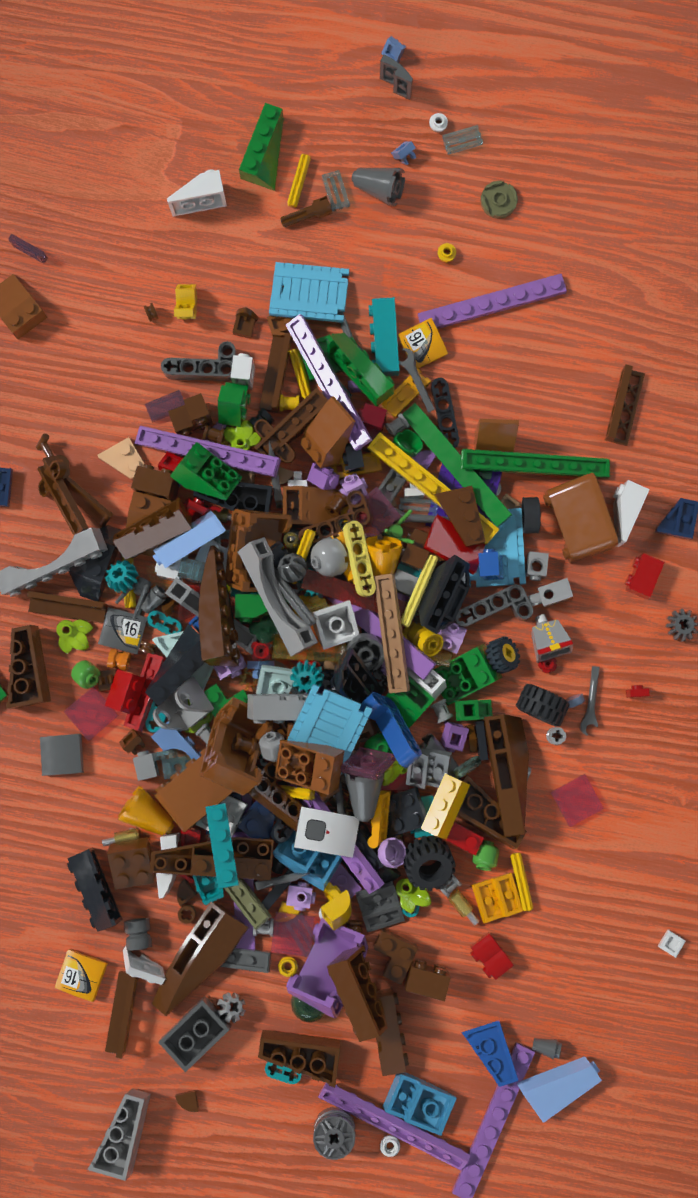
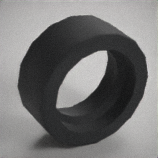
[521,497,541,534]

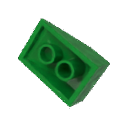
[235,594,290,624]

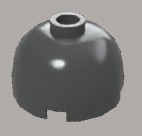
[346,633,384,671]

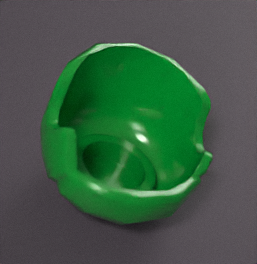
[393,429,423,458]

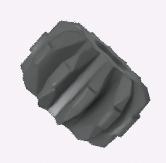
[665,609,698,642]

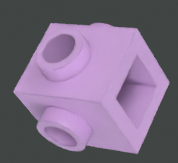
[339,473,369,505]
[438,623,467,654]
[213,651,247,680]
[286,881,316,911]

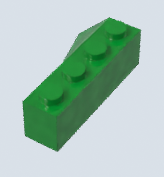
[239,103,284,191]
[326,333,395,407]

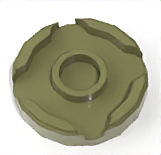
[480,181,518,219]

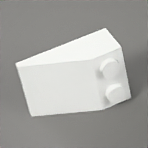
[167,169,227,217]
[613,480,650,547]

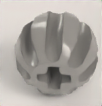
[217,992,246,1023]

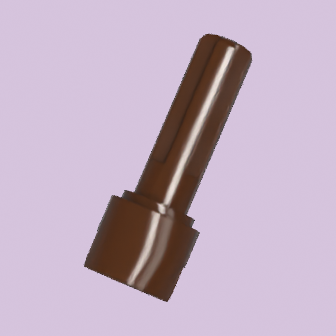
[280,196,333,227]

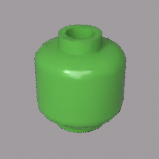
[71,660,100,689]
[472,840,499,871]

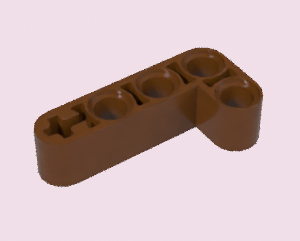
[298,490,373,546]
[249,762,304,832]

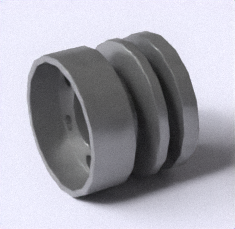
[313,1107,355,1160]

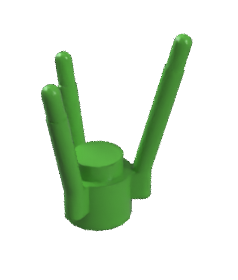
[383,509,414,544]

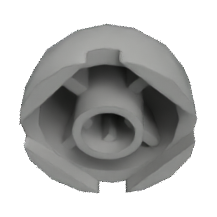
[311,537,348,577]

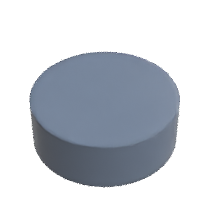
[566,694,585,708]

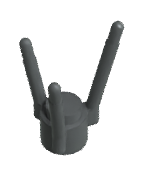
[115,577,152,619]

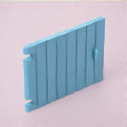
[269,262,350,323]
[469,508,526,588]
[287,684,372,774]

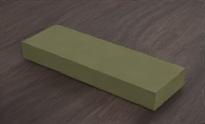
[224,878,271,930]

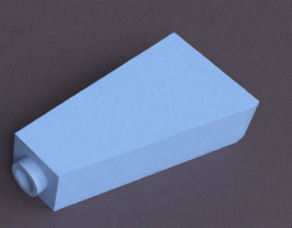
[153,511,226,568]
[517,1056,602,1123]

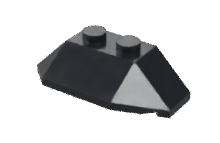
[68,525,121,602]
[418,555,470,634]
[333,648,384,710]
[341,813,401,884]

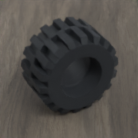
[515,684,570,726]
[403,836,456,891]

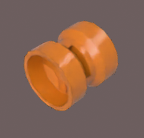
[107,649,131,671]

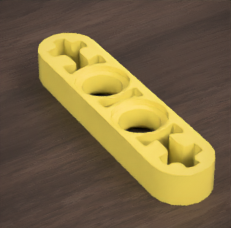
[343,521,376,597]

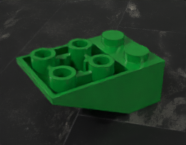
[170,442,242,500]
[434,643,503,706]
[381,675,435,733]

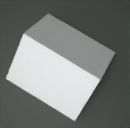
[312,600,359,650]

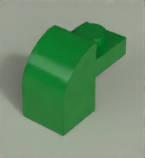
[455,699,493,721]

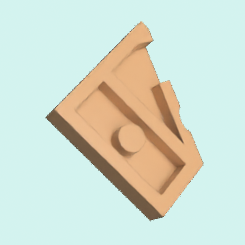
[97,437,144,480]

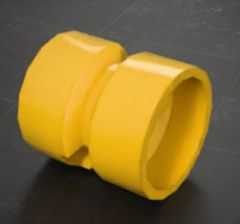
[408,623,444,657]

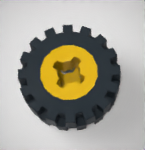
[486,637,520,674]

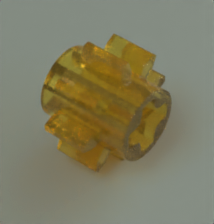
[306,595,328,614]
[239,668,258,691]

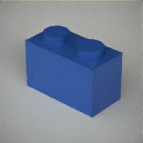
[478,549,504,580]

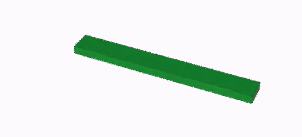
[402,403,512,528]
[461,449,610,479]

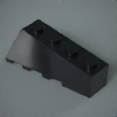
[193,482,273,512]
[145,624,205,706]
[67,848,123,932]

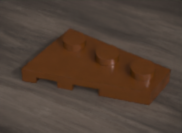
[434,486,486,547]

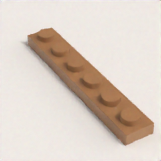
[374,574,410,693]

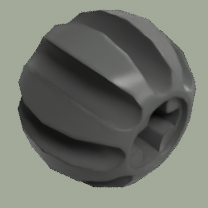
[278,553,307,583]

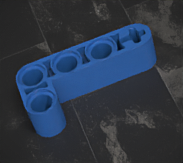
[359,692,422,768]

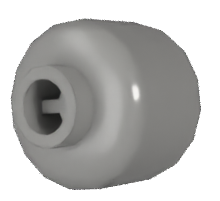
[259,731,285,762]

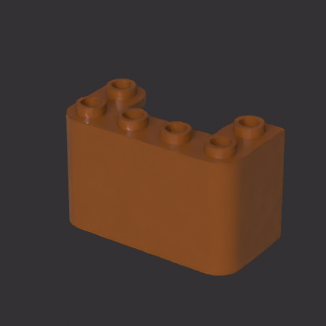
[200,697,274,795]
[155,748,234,833]

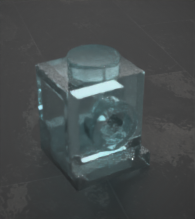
[162,756,190,779]

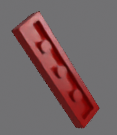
[123,653,166,732]

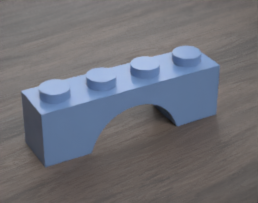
[151,721,202,760]

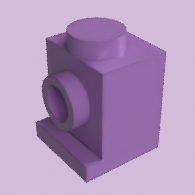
[307,463,340,490]
[440,720,469,752]

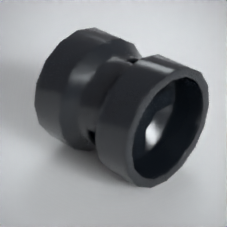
[248,408,275,428]

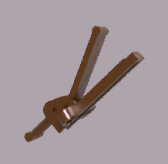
[254,387,328,477]
[36,434,113,535]

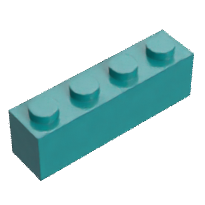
[368,297,399,377]
[205,803,239,889]

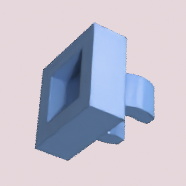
[381,36,406,62]
[391,141,416,165]
[247,661,274,679]

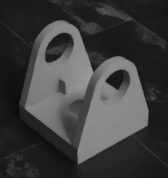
[153,677,214,731]

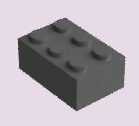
[158,996,231,1072]

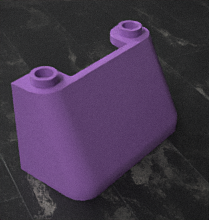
[287,918,368,1019]

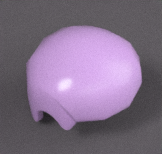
[378,838,406,868]

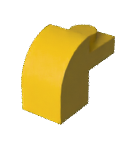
[174,284,197,319]
[321,881,352,931]

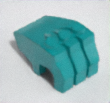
[193,875,224,905]

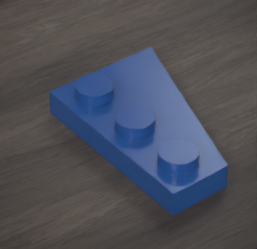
[461,1021,519,1087]

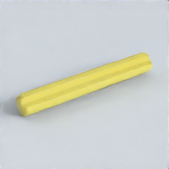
[401,554,438,627]

